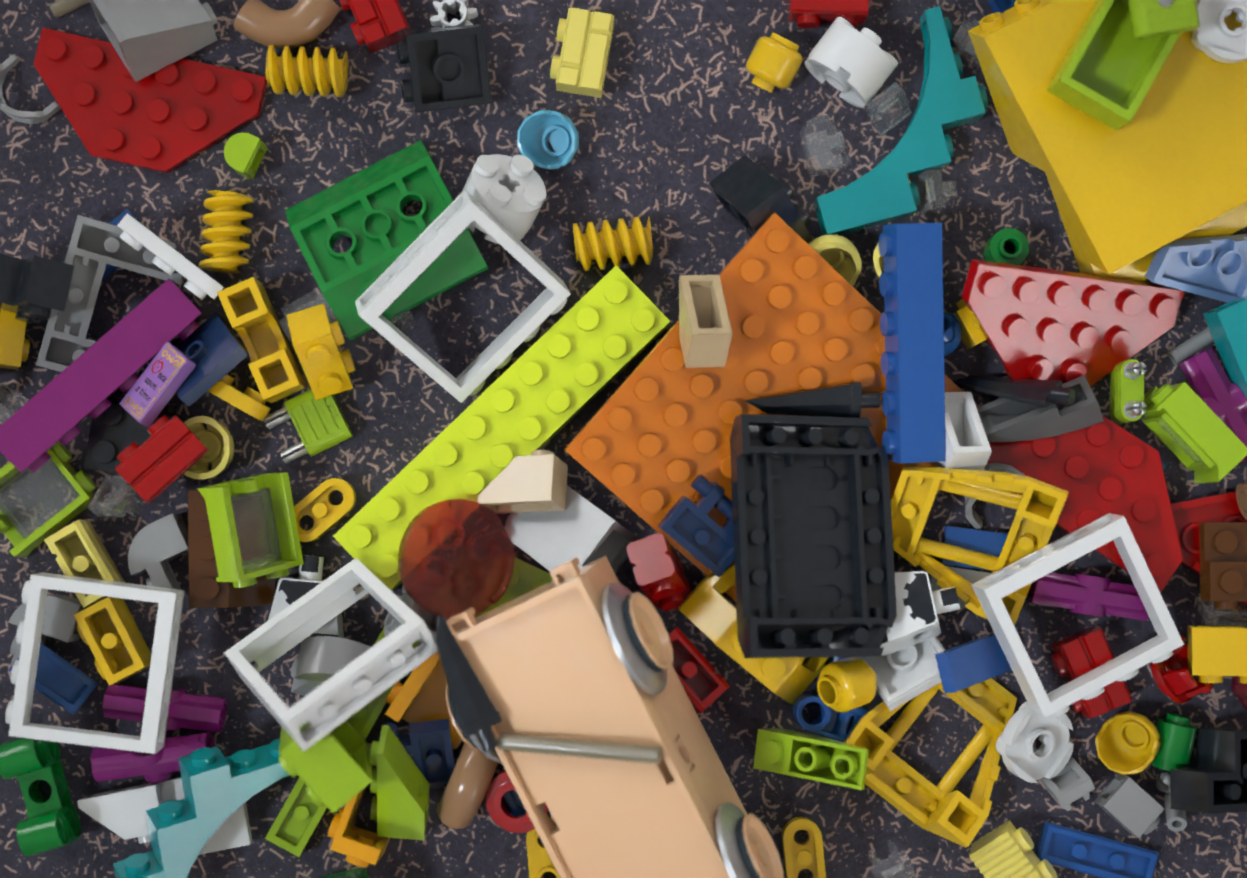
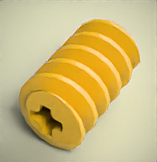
[266,45,349,98]
[198,190,254,273]
[572,217,653,271]

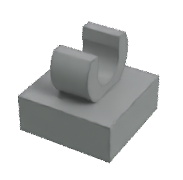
[1040,757,1095,811]

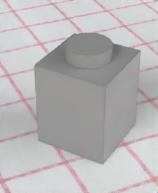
[1094,774,1164,838]

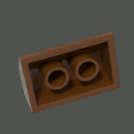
[188,490,276,609]

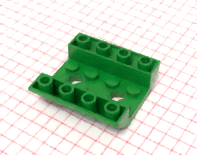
[285,140,489,340]

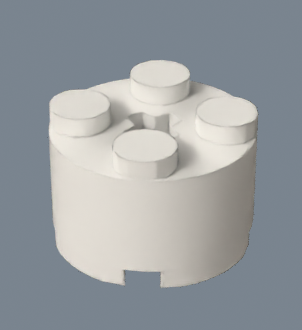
[805,17,898,108]
[461,154,547,244]

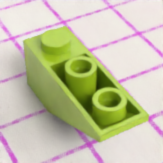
[370,725,430,841]
[753,728,869,790]

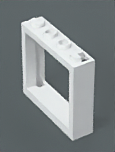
[355,190,571,403]
[972,513,1184,718]
[224,558,438,752]
[5,572,185,754]

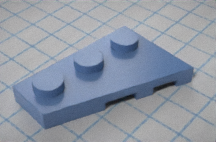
[1145,234,1247,303]

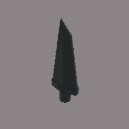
[953,376,1075,408]
[744,382,881,418]
[435,613,502,752]

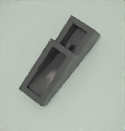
[977,375,1104,442]

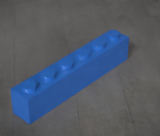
[878,223,946,464]

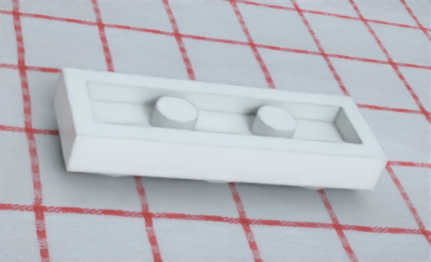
[117,213,224,300]

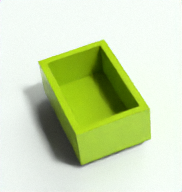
[1047,0,1181,130]
[278,719,372,814]

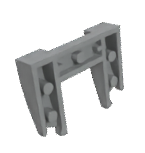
[36,215,182,390]

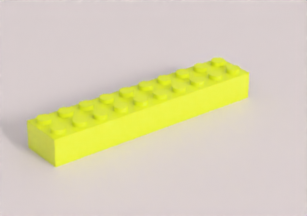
[333,265,670,591]

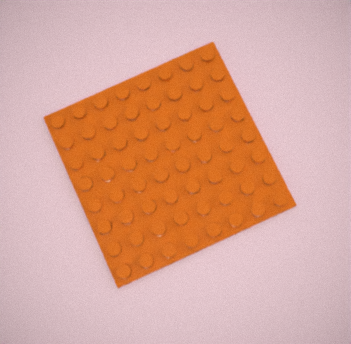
[564,213,979,602]

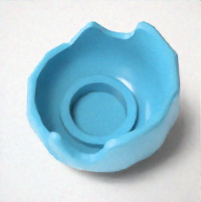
[517,110,579,170]

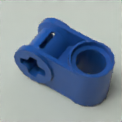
[791,692,870,742]

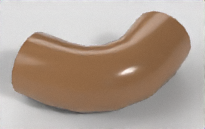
[234,0,341,49]
[437,742,498,829]

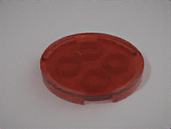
[398,499,515,618]

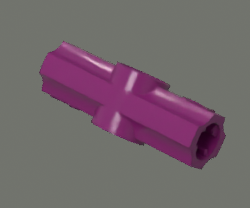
[1179,347,1247,465]
[1028,573,1148,621]
[102,683,228,733]
[90,732,215,783]

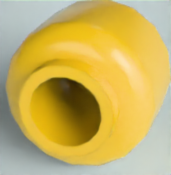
[746,32,803,93]
[817,657,877,713]

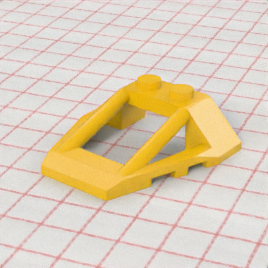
[891,466,1069,626]
[678,560,828,704]
[844,678,1017,847]

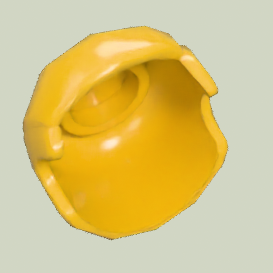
[1095,711,1161,775]

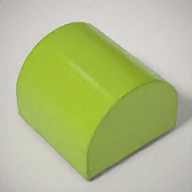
[224,133,268,180]

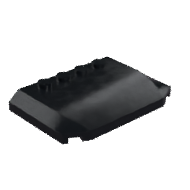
[730,414,897,659]

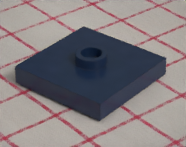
[176,312,248,407]

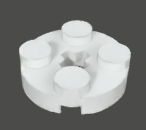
[1191,0,1247,63]
[996,702,1074,783]

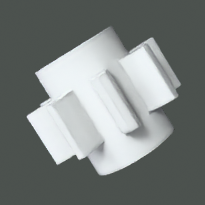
[430,0,478,28]

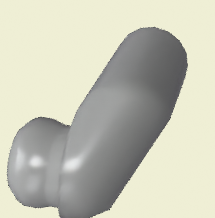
[1156,771,1187,832]

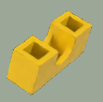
[217,277,307,403]

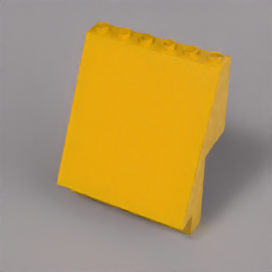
[968,0,1247,281]

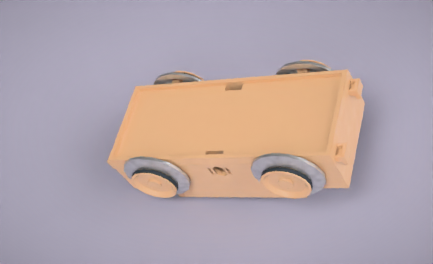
[445,555,784,878]

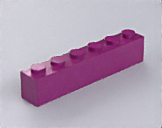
[0,279,202,474]

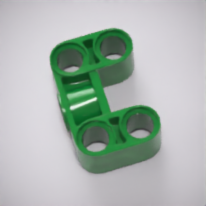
[0,737,81,857]

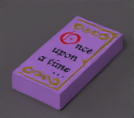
[119,342,196,428]

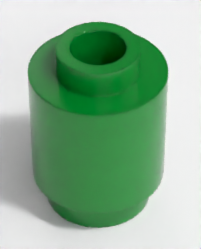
[983,228,1029,265]
[1152,712,1197,771]

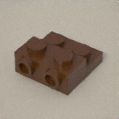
[1199,522,1247,609]

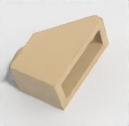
[679,275,732,368]
[477,450,568,514]

